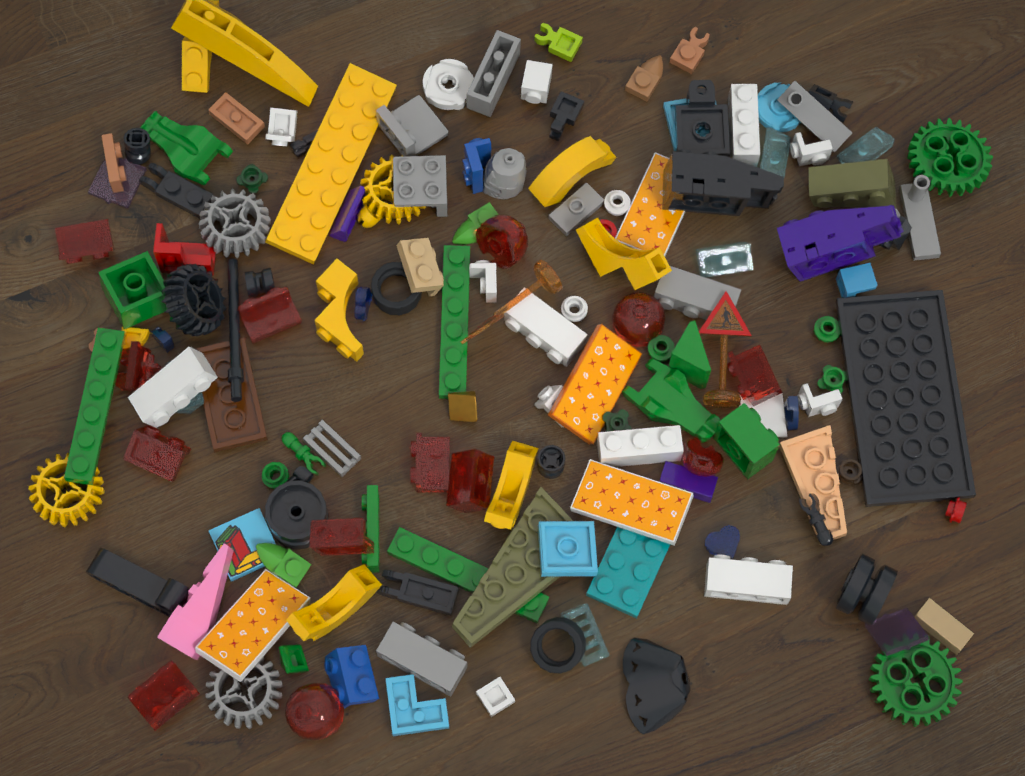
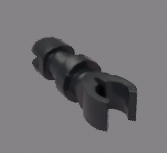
[799,493,833,546]

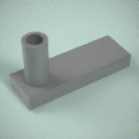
[777,81,852,152]
[899,175,941,261]

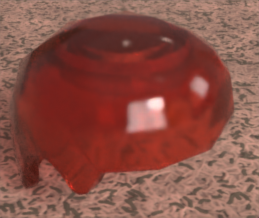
[682,438,724,477]

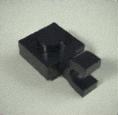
[808,84,853,123]
[549,91,584,141]

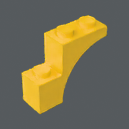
[182,0,219,93]
[576,218,672,290]
[315,259,364,362]

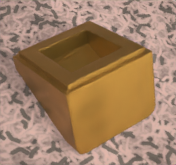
[448,391,477,422]

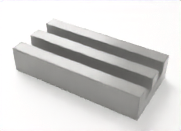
[303,420,361,477]

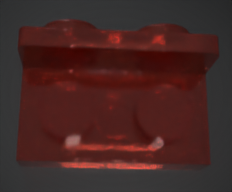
[123,425,191,482]
[410,433,450,492]
[310,518,374,556]

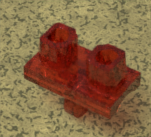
[115,341,161,393]

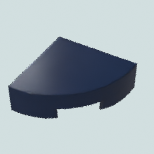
[150,327,174,353]
[784,396,799,431]

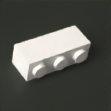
[728,84,760,167]
[504,287,587,367]
[128,347,218,428]
[597,425,683,467]
[704,555,793,605]

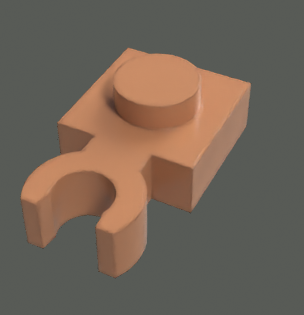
[669,27,710,74]

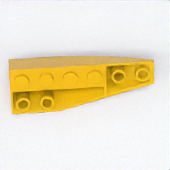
[171,0,318,107]

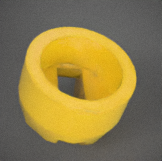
[357,205,381,228]

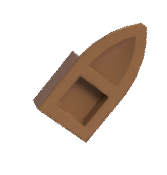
[625,55,663,102]

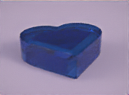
[354,286,372,321]
[705,525,740,560]

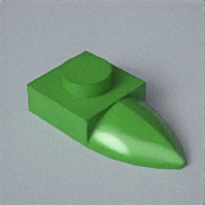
[452,202,504,245]
[256,543,311,588]

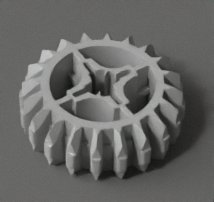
[199,188,271,258]
[205,656,283,729]

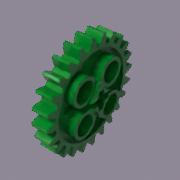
[907,118,993,197]
[869,634,963,727]

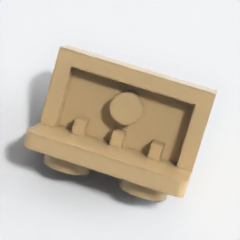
[396,238,444,296]

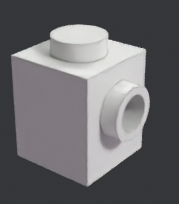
[521,60,552,104]

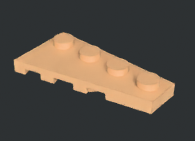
[779,425,847,545]

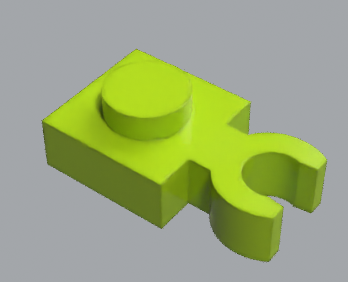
[534,23,583,62]

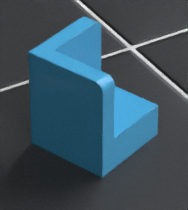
[836,263,877,298]

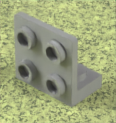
[376,95,448,156]
[393,155,447,217]

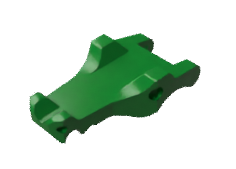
[140,111,233,185]
[622,358,720,443]

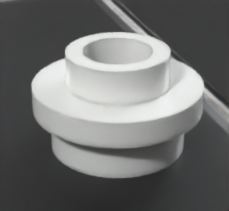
[604,190,630,216]
[561,296,588,322]

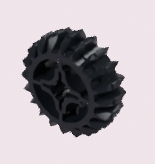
[161,264,227,337]

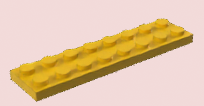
[265,63,397,265]

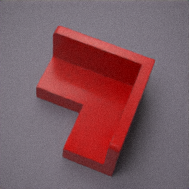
[153,223,216,276]

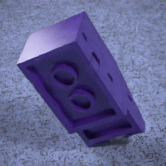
[777,205,904,282]

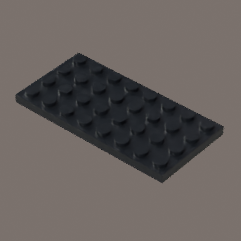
[836,290,976,507]

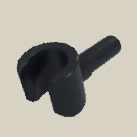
[287,466,314,483]

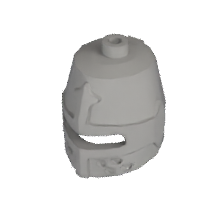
[483,148,527,199]

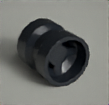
[124,128,151,164]
[244,268,275,298]
[537,445,565,479]

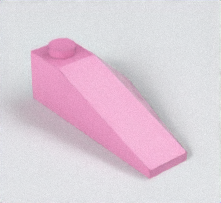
[158,544,234,660]

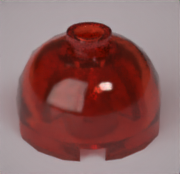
[476,215,529,269]
[612,292,666,347]
[285,683,344,741]

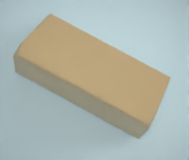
[912,598,974,655]

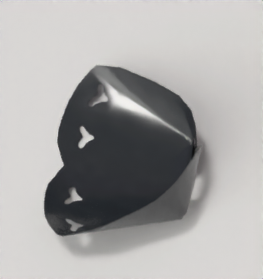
[623,638,691,734]

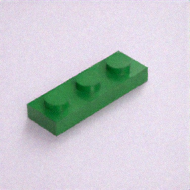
[362,485,380,573]

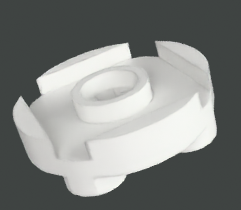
[423,59,474,110]

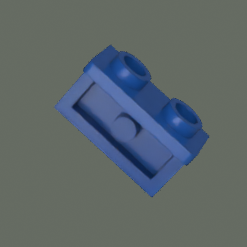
[462,138,491,194]
[324,645,379,710]

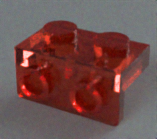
[55,219,115,264]
[238,286,302,344]
[727,344,783,407]
[128,661,200,731]

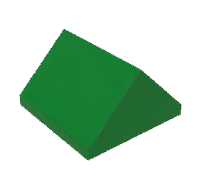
[669,321,711,389]

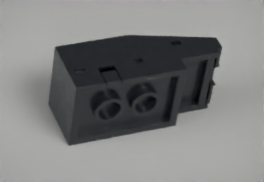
[662,149,784,216]

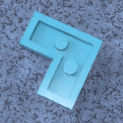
[386,674,449,736]

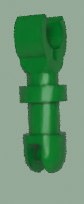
[281,432,326,475]

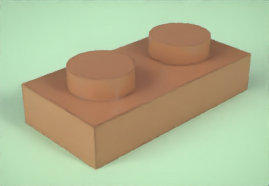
[208,92,265,145]
[102,133,127,193]

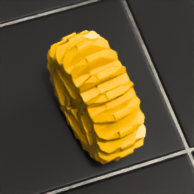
[360,154,426,224]
[28,453,105,527]

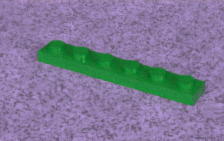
[439,245,470,399]
[64,328,126,485]
[387,527,549,624]

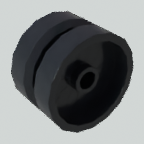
[265,481,329,549]
[835,553,898,626]

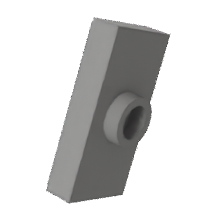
[548,183,604,237]

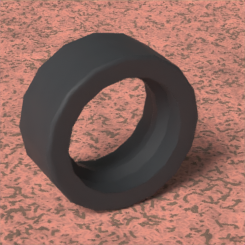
[371,262,422,315]
[530,617,586,674]

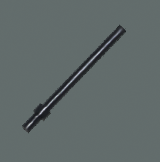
[227,259,244,402]

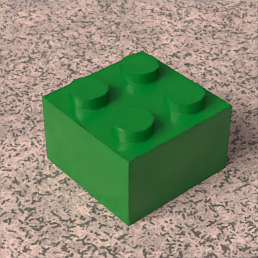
[98,251,167,329]
[713,403,780,480]

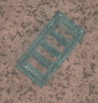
[560,603,610,667]

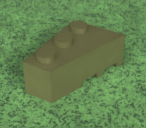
[809,159,896,208]

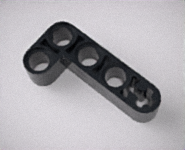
[86,548,190,617]

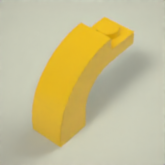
[528,136,616,207]
[484,441,539,529]
[286,564,382,641]

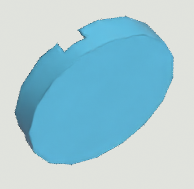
[758,83,801,132]

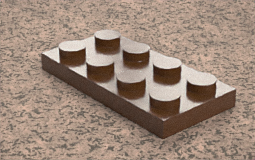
[195,337,268,453]

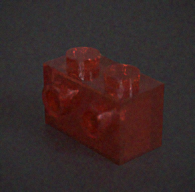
[446,449,494,513]

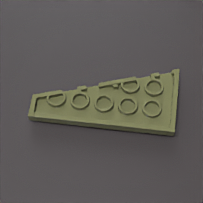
[452,487,573,648]

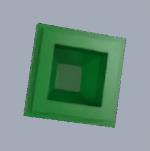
[279,645,309,674]

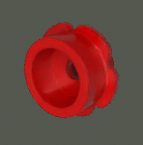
[945,497,967,523]

